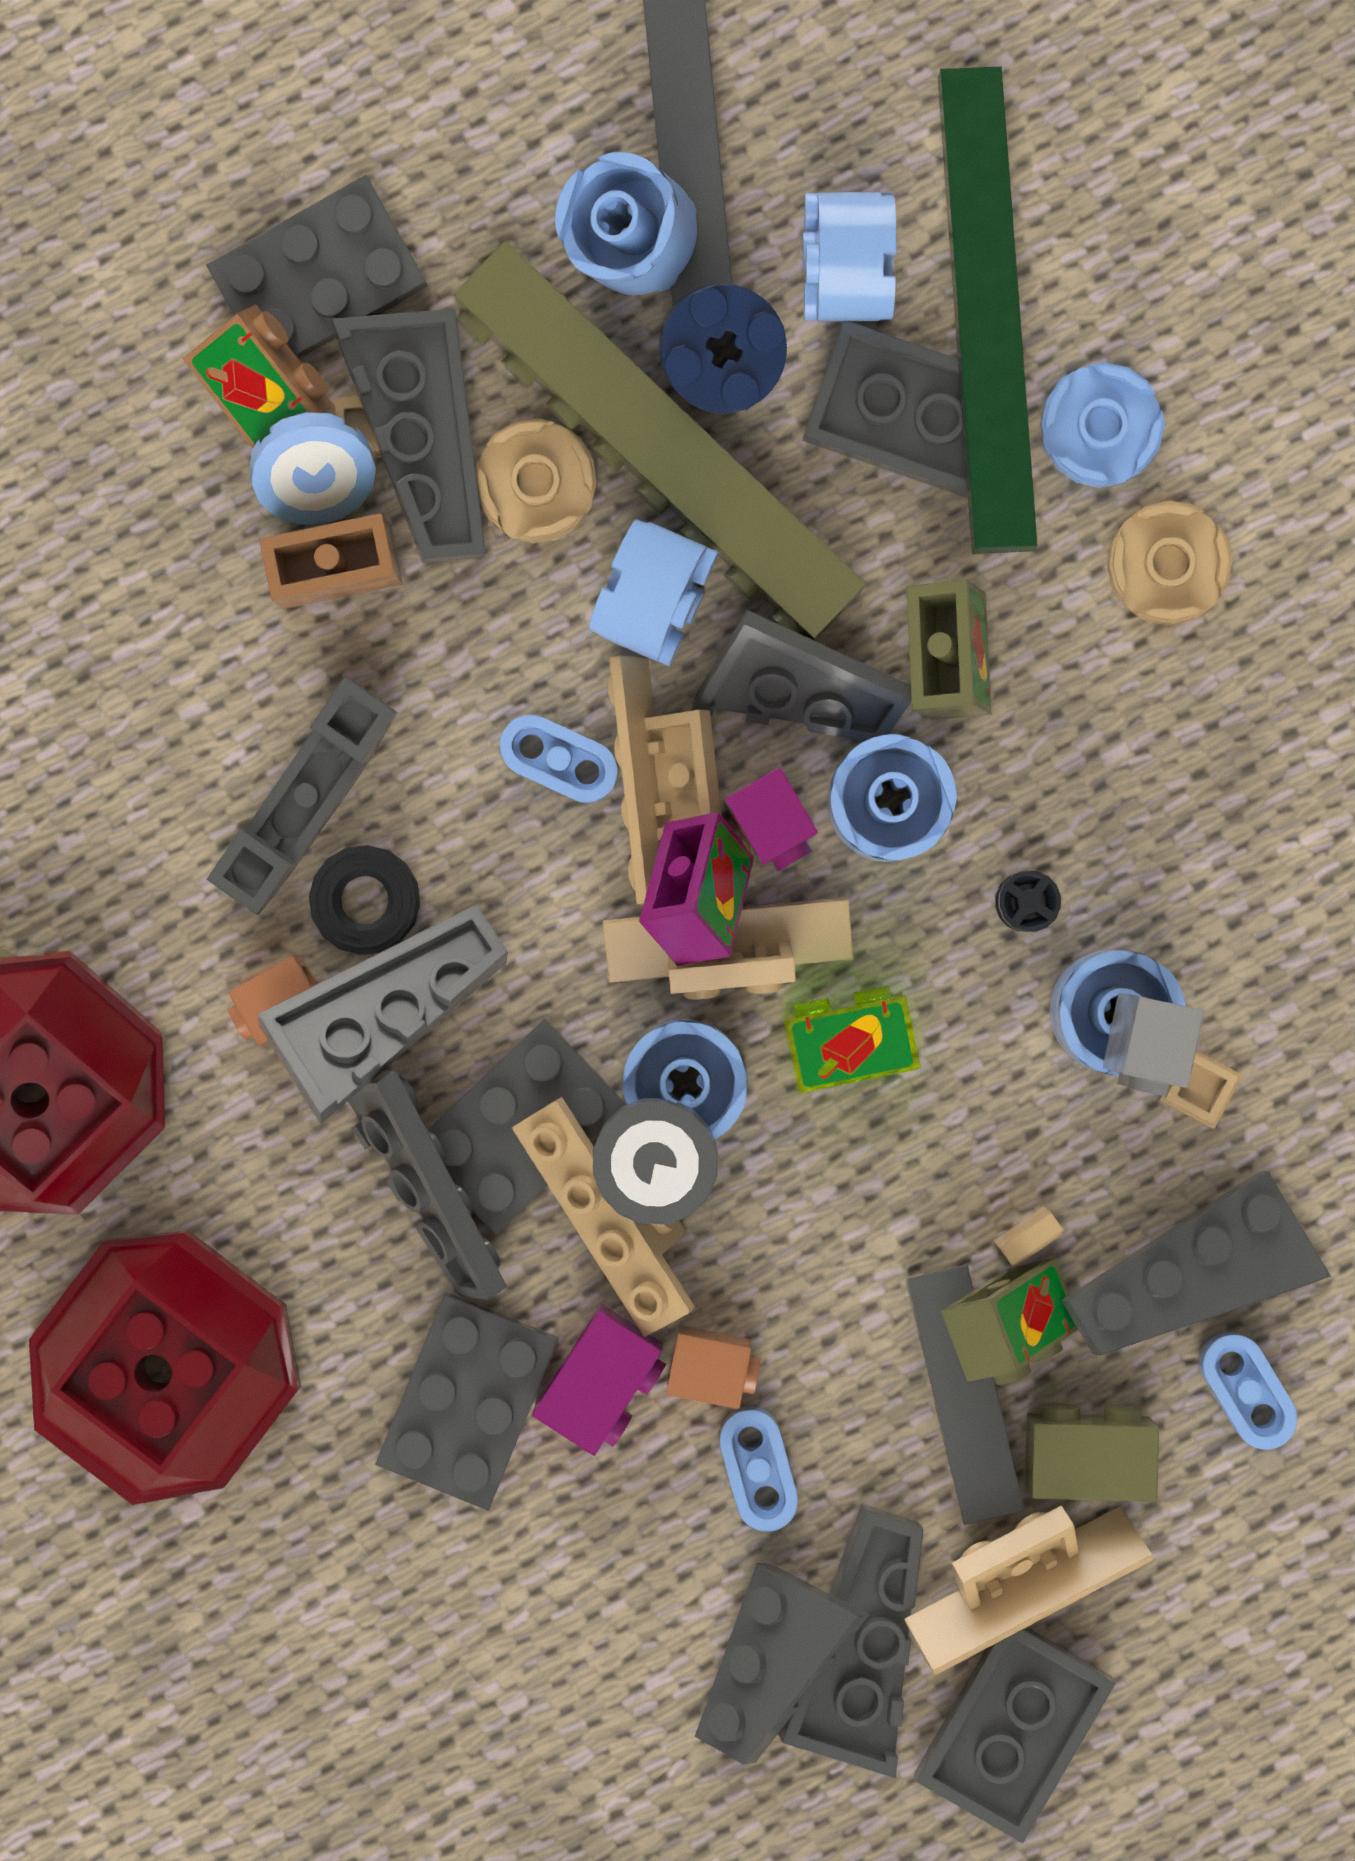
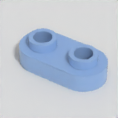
[500,715,618,803]
[1199,1331,1297,1450]
[719,1406,798,1532]

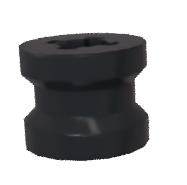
[995,871,1061,932]

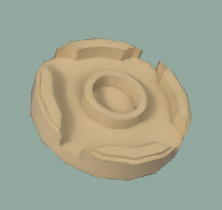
[476,418,597,543]
[1107,501,1232,625]

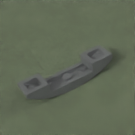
[206,676,397,915]

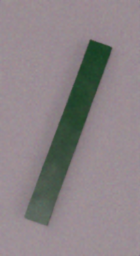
[938,66,1038,554]

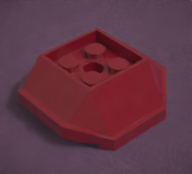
[0,951,165,1215]
[29,1230,301,1505]

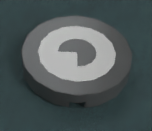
[593,1098,718,1225]

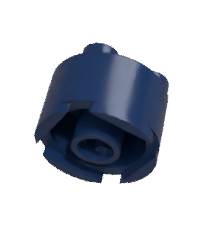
[659,283,787,413]

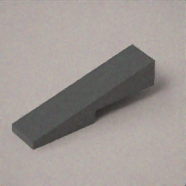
[906,1265,1025,1525]

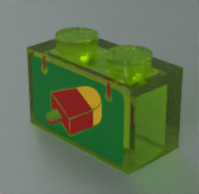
[782,985,921,1094]

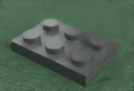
[206,175,428,359]
[802,321,968,498]
[428,1018,626,1235]
[375,1292,559,1511]
[914,1627,1116,1844]

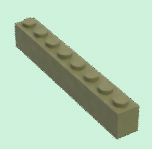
[453,241,866,641]

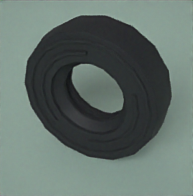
[309,845,420,955]

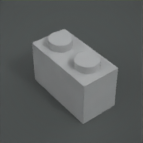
[1103,993,1204,1096]

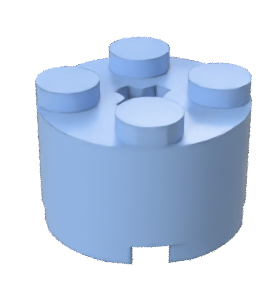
[555,152,697,295]
[803,192,896,321]
[589,519,718,667]
[827,734,957,862]
[1050,950,1186,1076]
[622,1019,748,1139]

